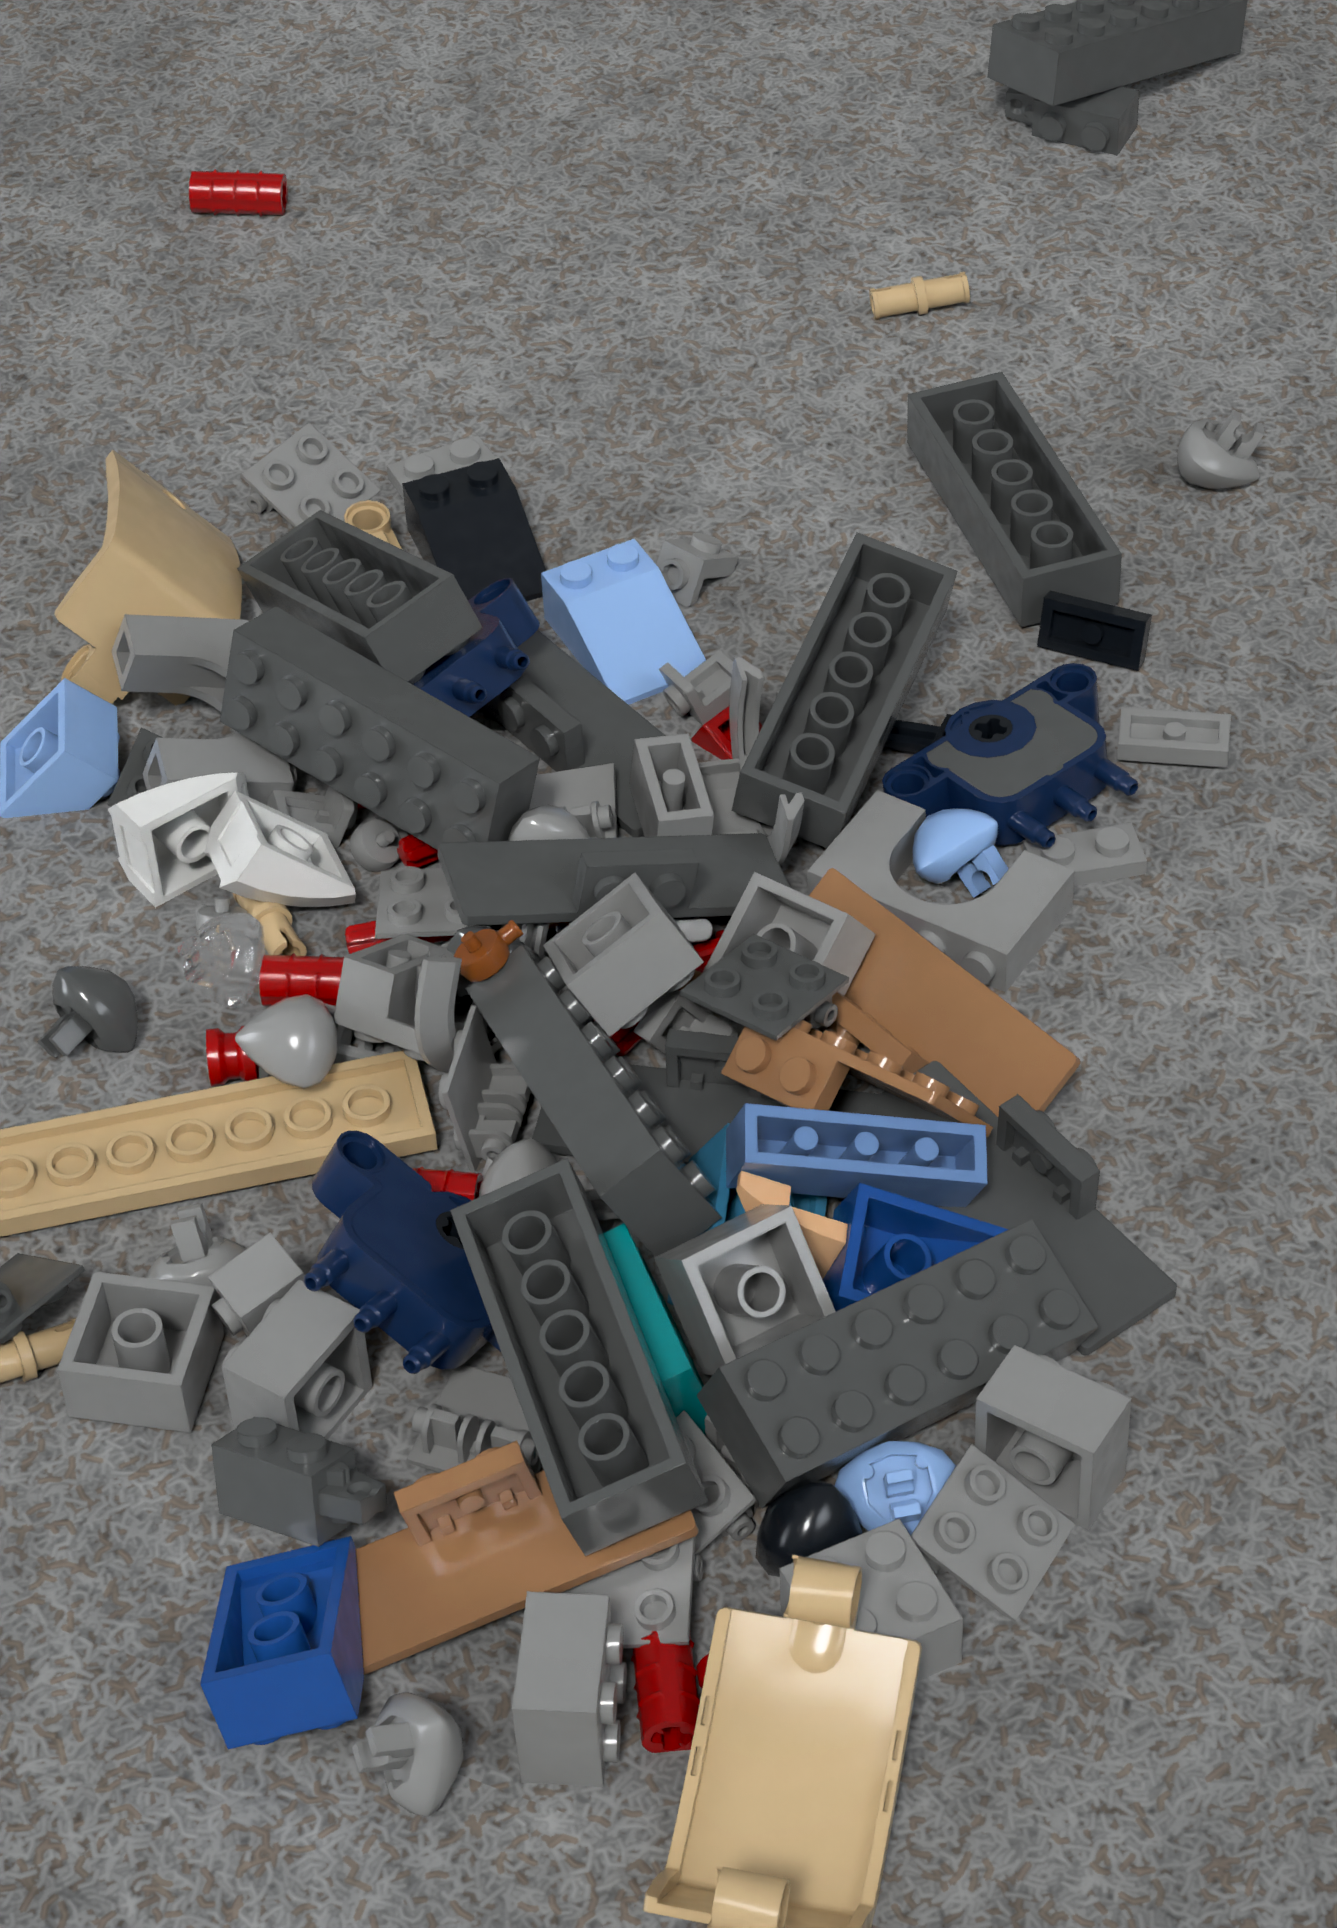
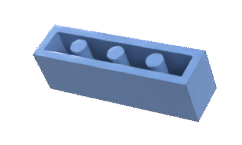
[726,1103,988,1207]

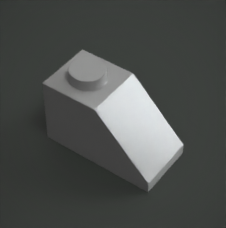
[208,1232,305,1336]

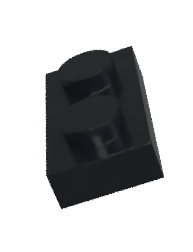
[1037,591,1152,671]

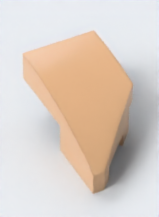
[736,1171,848,1279]

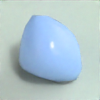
[913,808,1008,898]
[834,1441,956,1536]

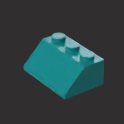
[603,1223,707,1436]

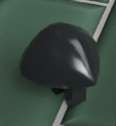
[756,1482,863,1577]

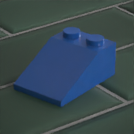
[822,1182,1008,1311]
[200,1536,364,1749]

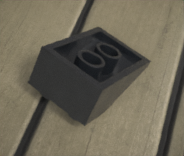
[402,458,546,601]

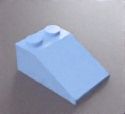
[541,539,706,705]

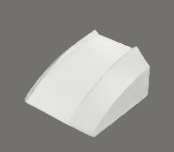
[108,772,249,908]
[204,790,356,907]

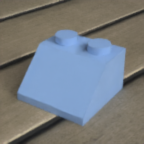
[0,678,120,818]

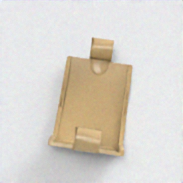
[54,450,242,706]
[643,1555,922,1928]

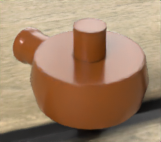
[454,920,524,982]

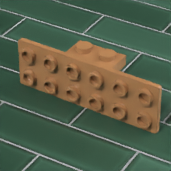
[809,868,1081,1117]
[678,970,993,1138]
[356,1440,699,1675]

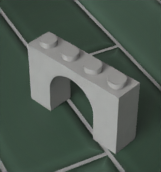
[112,614,297,805]
[807,790,1075,993]

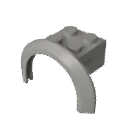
[629,656,805,866]
[334,923,549,1073]

